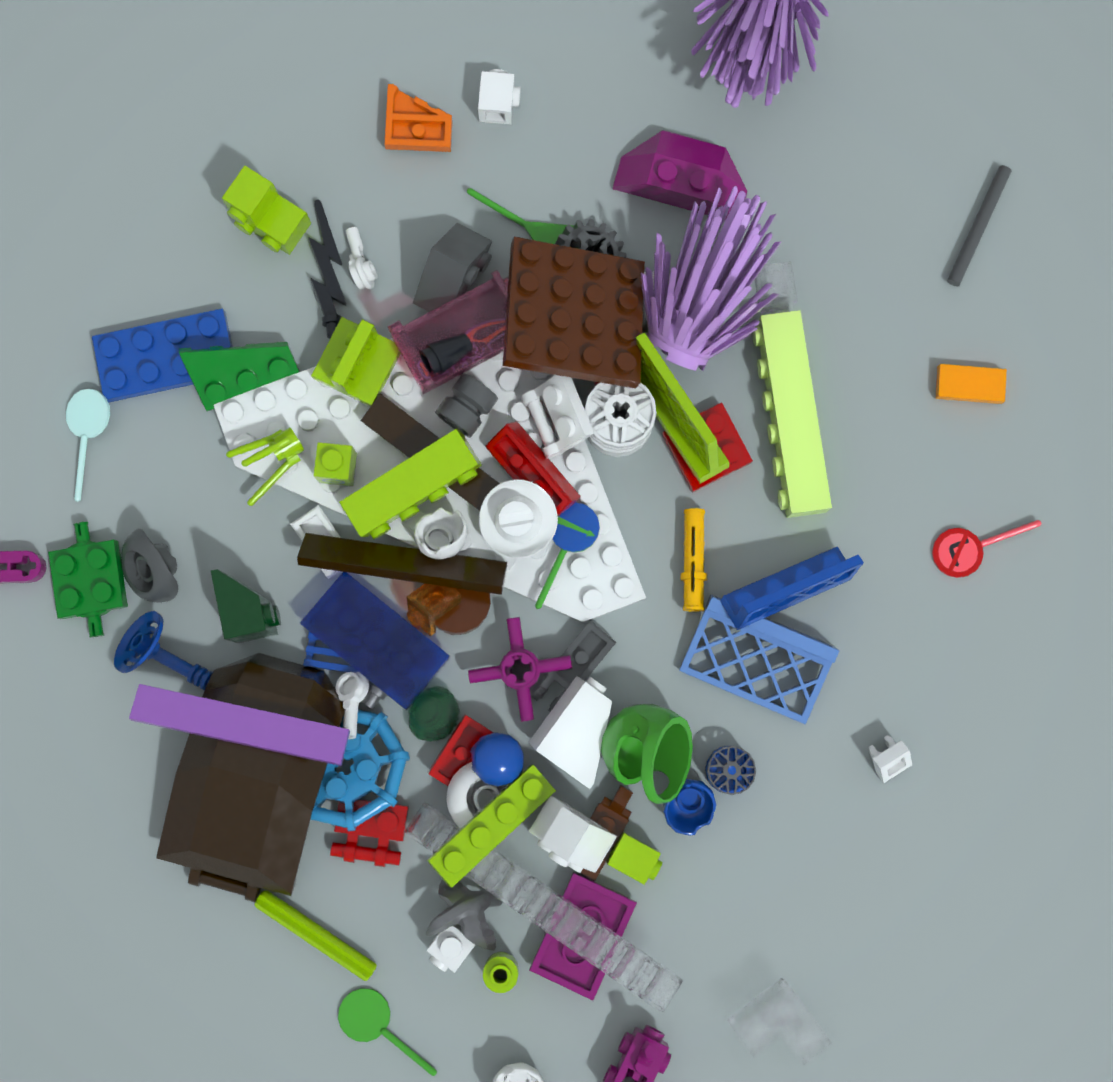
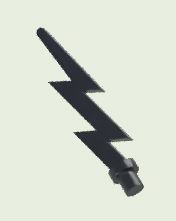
[308,200,347,339]

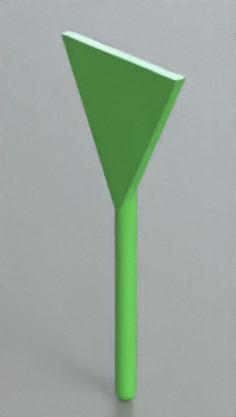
[467,188,574,244]

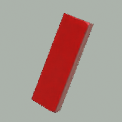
[485,421,581,516]

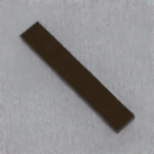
[360,394,500,511]
[297,533,508,595]

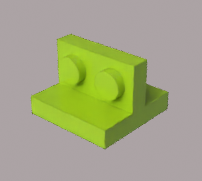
[311,317,402,407]

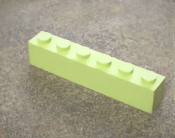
[752,310,832,518]

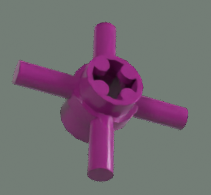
[468,617,572,722]

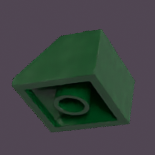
[211,569,281,643]

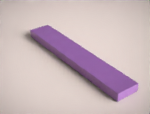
[129,684,350,766]

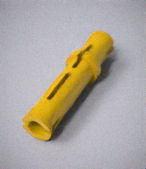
[680,508,707,612]

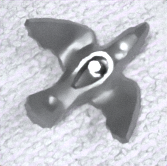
[426,879,503,951]

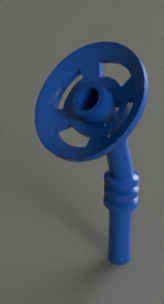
[114,611,213,690]

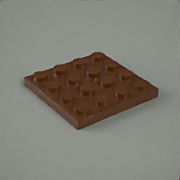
[502,236,645,389]

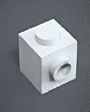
[478,69,521,125]
[427,924,475,973]

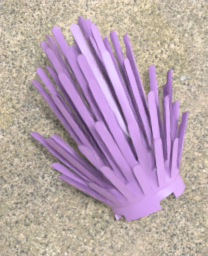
[691,0,829,108]
[640,186,782,371]

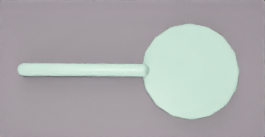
[66,389,110,502]

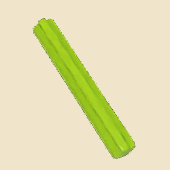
[254,890,377,981]

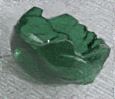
[408,686,460,742]

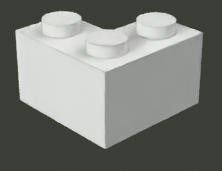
[529,796,617,873]

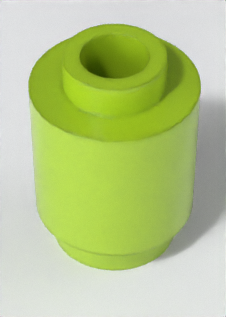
[483,952,519,993]

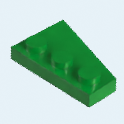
[179,342,300,411]

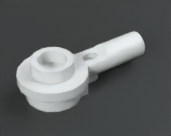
[345,227,378,289]
[336,672,369,739]

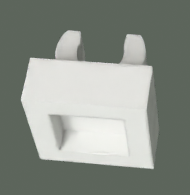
[869,735,912,783]

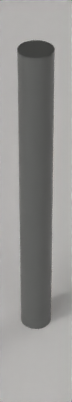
[947,165,1012,287]

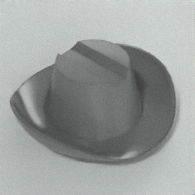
[121,529,178,603]

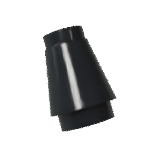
[419,333,473,376]

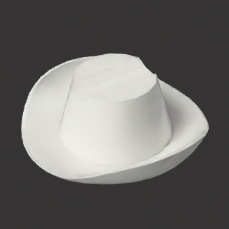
[479,480,558,559]
[446,762,509,829]

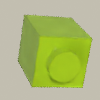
[314,442,357,486]
[606,832,663,885]

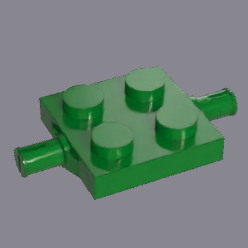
[48,522,128,638]

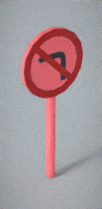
[932,520,1042,578]

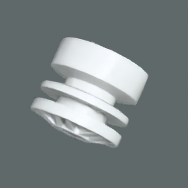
[585,383,657,457]

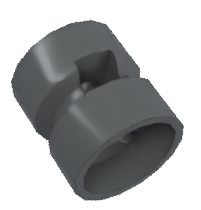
[435,373,498,438]

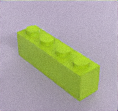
[339,429,482,540]

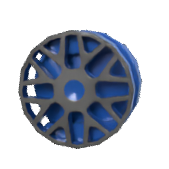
[705,746,756,795]

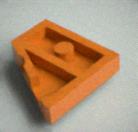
[385,84,453,152]

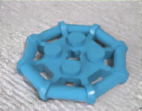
[311,709,410,832]

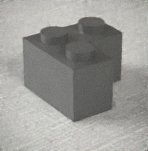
[413,223,492,316]

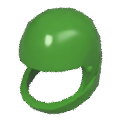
[601,704,693,804]

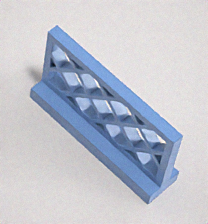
[679,594,839,725]

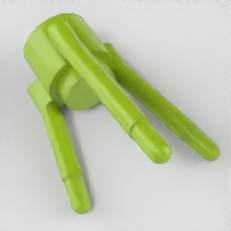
[226,427,304,506]

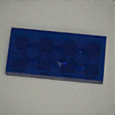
[300,572,450,711]

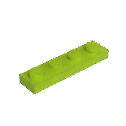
[426,765,556,888]

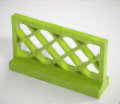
[636,332,729,484]

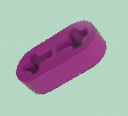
[0,551,47,584]

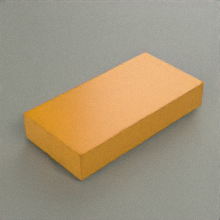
[936,364,1007,404]

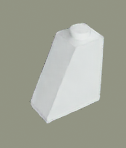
[528,676,612,789]

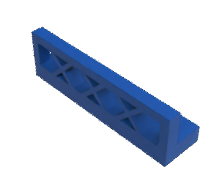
[720,546,864,630]

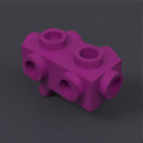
[603,1025,671,1082]

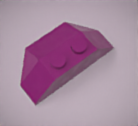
[613,130,747,220]

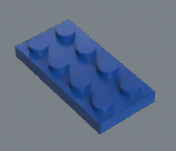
[92,308,233,403]

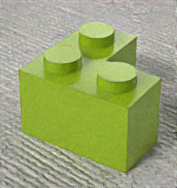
[222,165,311,255]

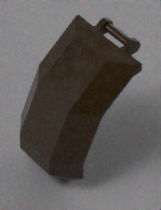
[156,653,345,902]

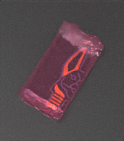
[388,270,508,394]

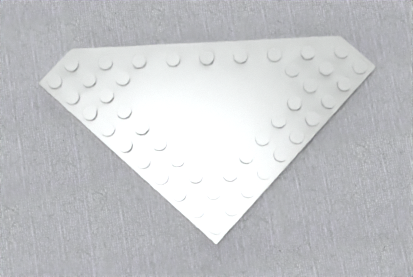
[213,296,646,623]

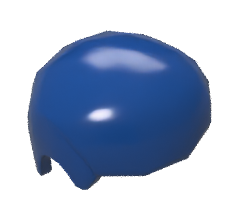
[470,732,524,787]
[663,779,717,836]

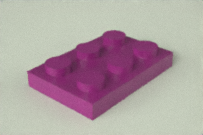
[529,872,637,1001]

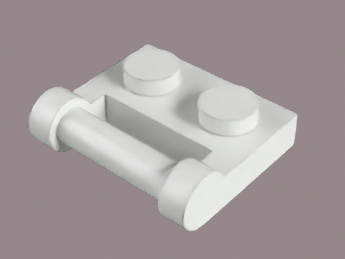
[521,375,594,459]

